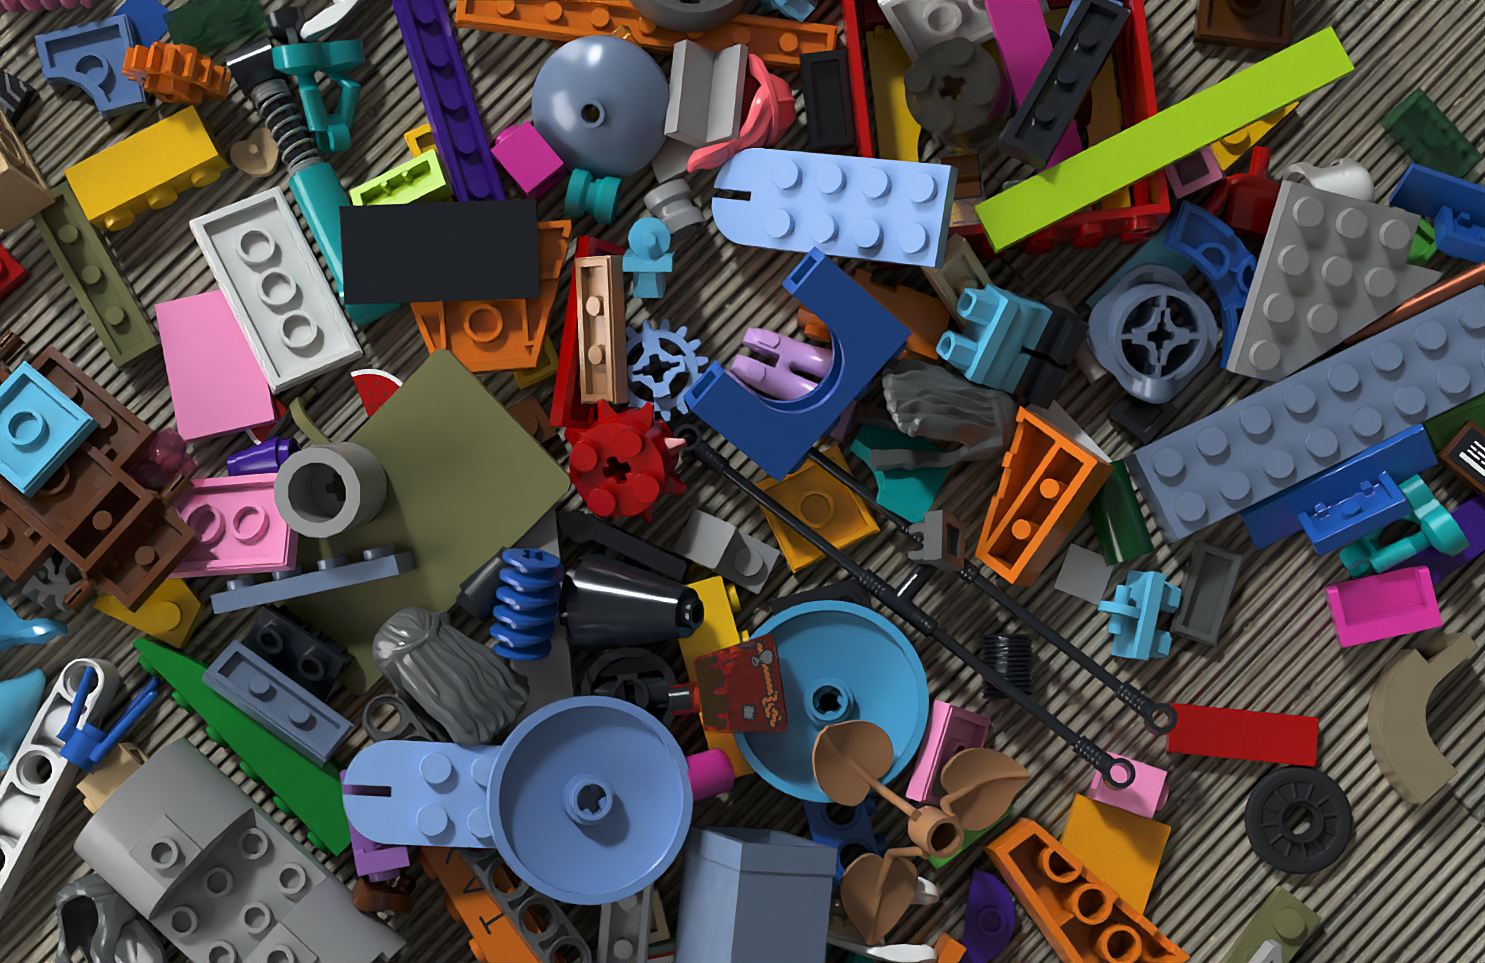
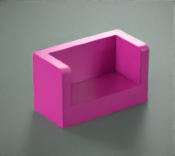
[1323,564,1443,648]

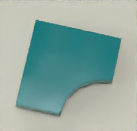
[849,425,952,524]

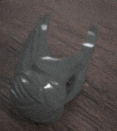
[855,358,1019,471]
[372,606,530,747]
[55,873,169,963]

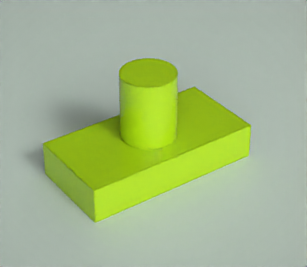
[349,148,454,205]

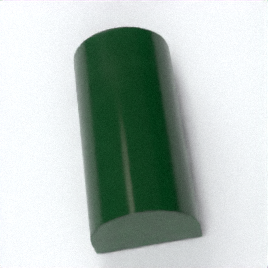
[1087,459,1155,567]

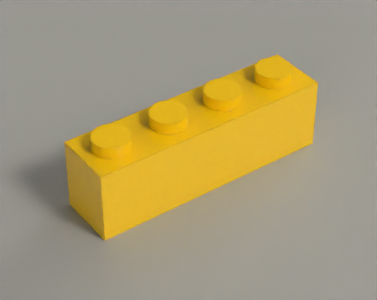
[678,575,755,778]

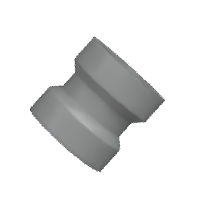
[643,178,706,243]

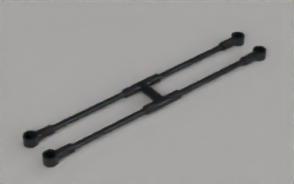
[673,374,1178,791]

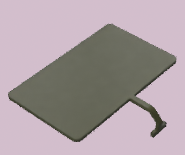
[239,349,572,695]

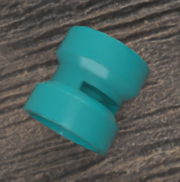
[564,168,623,226]

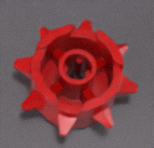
[564,398,687,523]

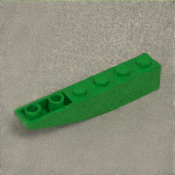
[132,637,352,857]

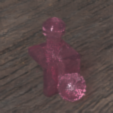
[127,427,196,494]

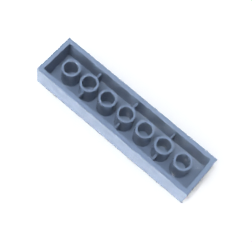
[1123,283,1485,544]

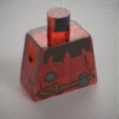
[668,634,790,735]

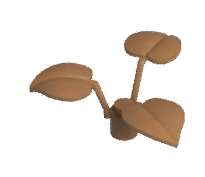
[812,720,1031,946]

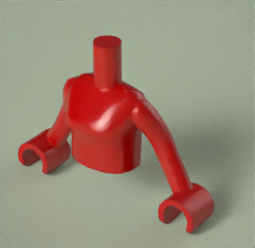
[1167,146,1281,250]

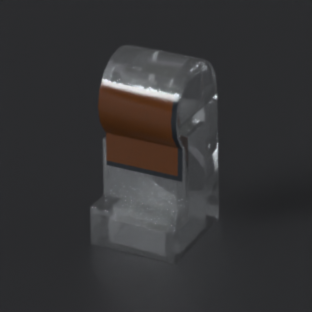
[938,148,986,227]

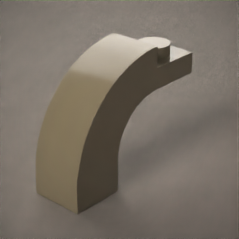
[1368,631,1479,805]

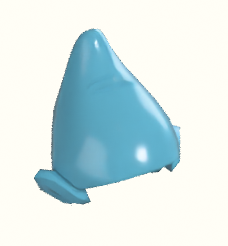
[0,668,46,771]

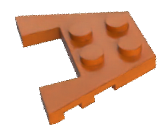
[410,220,573,375]

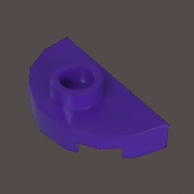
[958,866,1015,963]

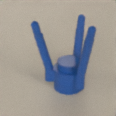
[56,666,161,774]

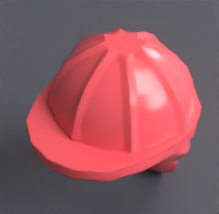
[686,54,796,173]

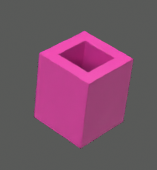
[490,120,568,200]

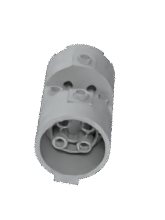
[74,738,407,963]

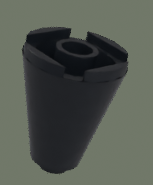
[559,553,704,652]

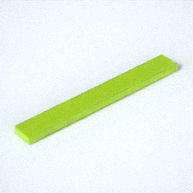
[972,26,1355,254]

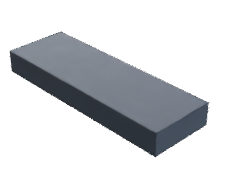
[201,639,355,768]

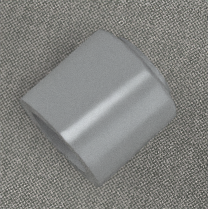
[274,442,387,538]

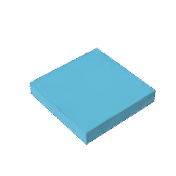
[0,361,99,498]

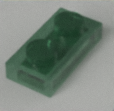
[162,0,269,55]
[1378,87,1484,179]

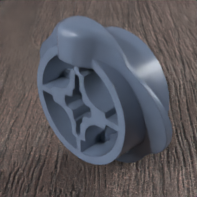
[1087,262,1218,404]

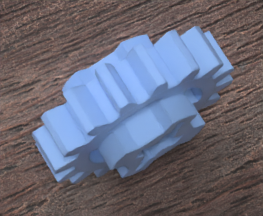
[625,319,708,424]

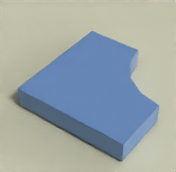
[35,14,152,119]

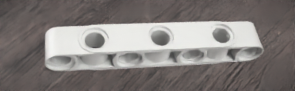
[0,658,120,920]

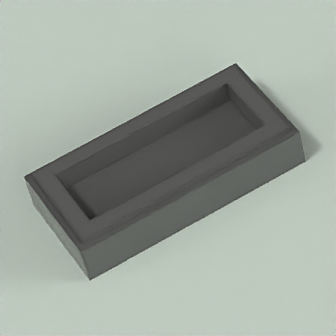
[1166,540,1245,648]

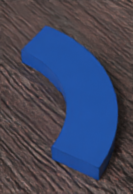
[1162,199,1267,383]

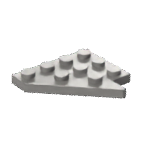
[1226,180,1442,383]

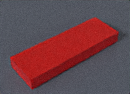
[1165,703,1319,767]

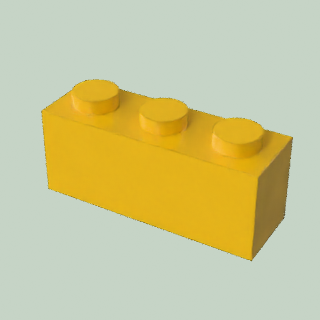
[63,105,230,232]

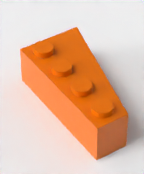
[981,817,1191,963]

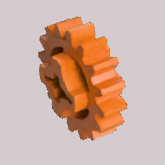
[122,41,232,106]

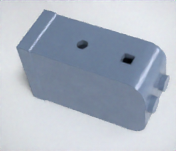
[674,824,838,963]

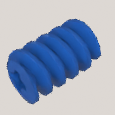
[490,548,565,661]

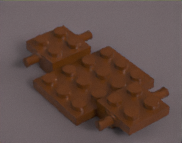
[0,329,203,614]

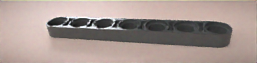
[362,694,592,963]

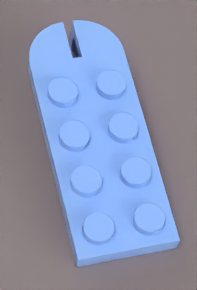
[712,148,958,269]
[342,740,501,849]

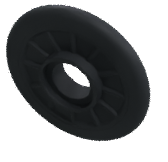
[1244,766,1353,875]

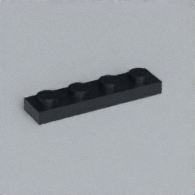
[998,0,1131,171]

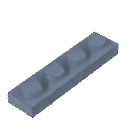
[210,545,415,614]

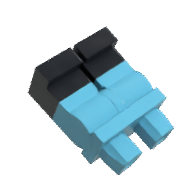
[936,283,1090,410]

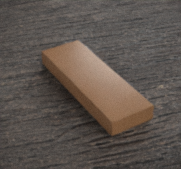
[575,255,628,404]

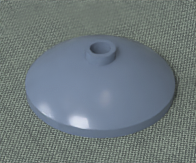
[532,35,670,180]

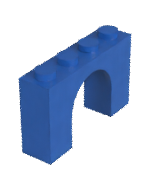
[683,246,912,483]

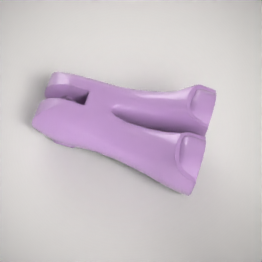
[730,327,863,443]

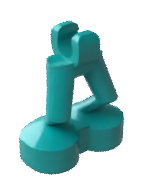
[271,40,366,154]
[1339,474,1470,578]

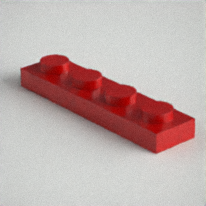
[549,236,626,430]

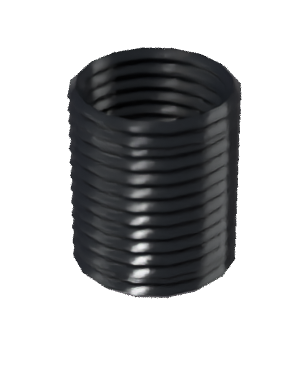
[979,634,1035,699]

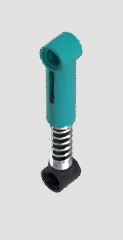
[224,35,402,328]

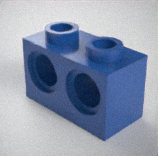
[802,794,888,891]

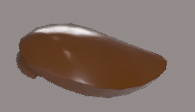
[352,871,416,916]

